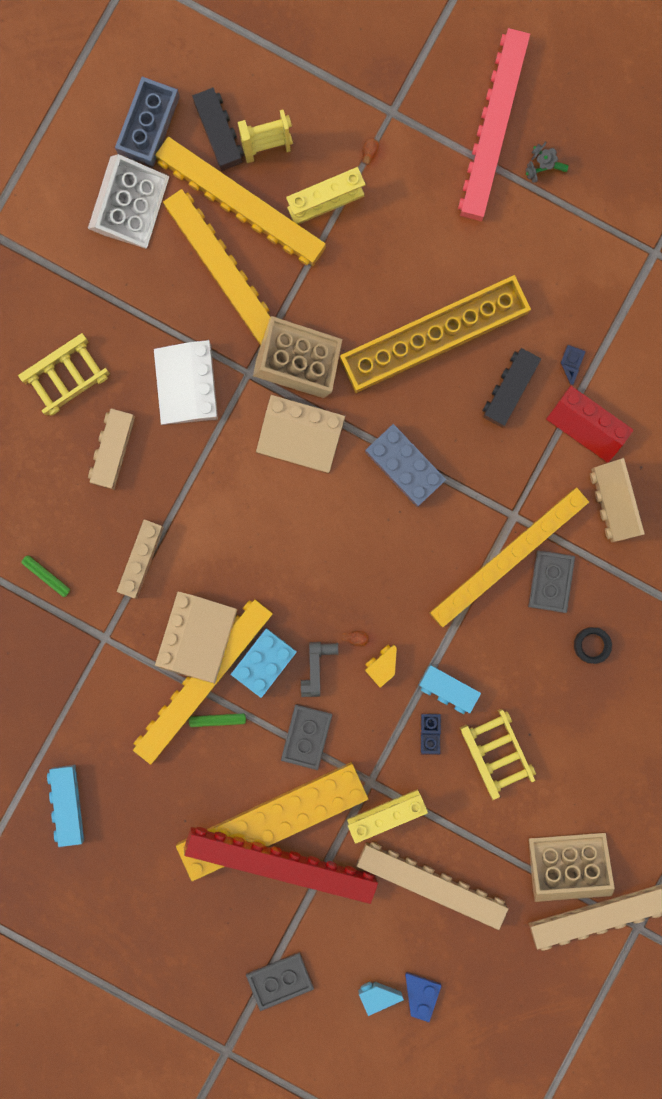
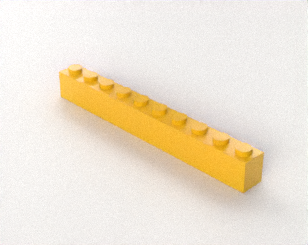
[155,137,326,266]
[163,189,270,345]
[429,488,589,627]
[133,599,273,765]

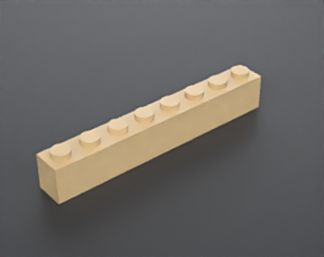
[357,842,508,930]
[529,884,662,951]

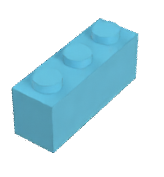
[418,665,481,714]

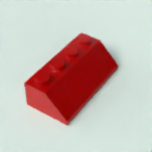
[546,386,634,463]

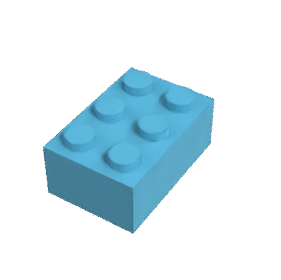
[231,628,297,698]

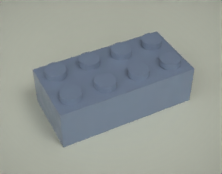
[115,77,180,167]
[365,424,446,507]

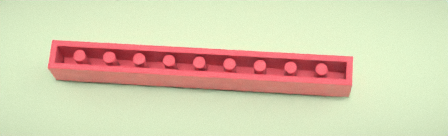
[458,28,530,221]

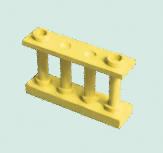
[238,110,293,163]
[286,167,365,224]
[18,333,110,416]
[460,709,536,800]
[347,789,428,844]

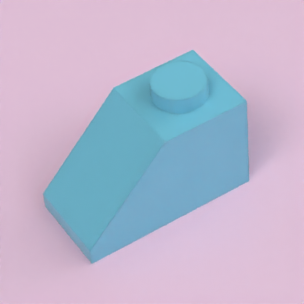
[358,982,404,1016]

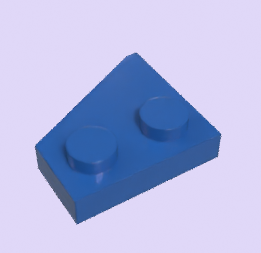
[405,972,442,1022]

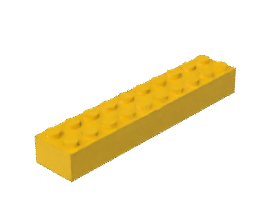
[340,275,531,393]
[176,762,369,881]

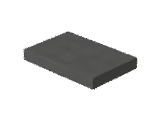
[528,550,575,613]
[281,704,332,770]
[246,952,314,1011]

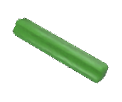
[21,555,70,597]
[189,713,246,727]

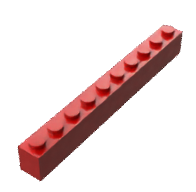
[184,827,378,904]

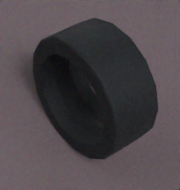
[574,627,612,664]

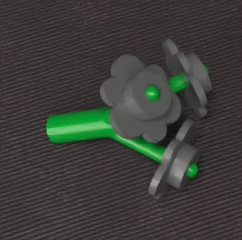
[526,141,568,183]

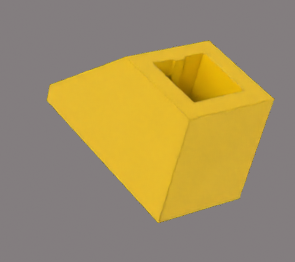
[365,644,397,688]

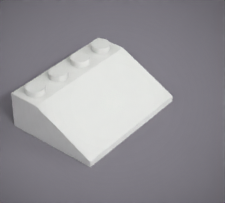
[88,154,170,249]
[154,340,218,425]

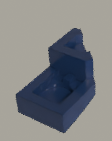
[560,344,586,385]

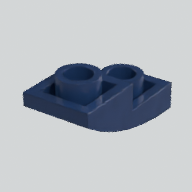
[421,714,441,755]

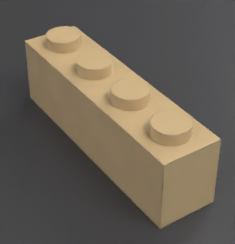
[88,409,135,490]
[117,520,164,599]

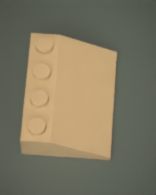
[253,316,342,398]
[256,395,345,473]
[590,458,645,542]
[155,592,237,684]
[529,833,615,902]

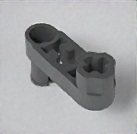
[301,642,338,697]

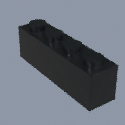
[192,87,244,171]
[482,348,541,428]

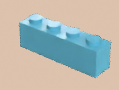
[47,765,84,847]

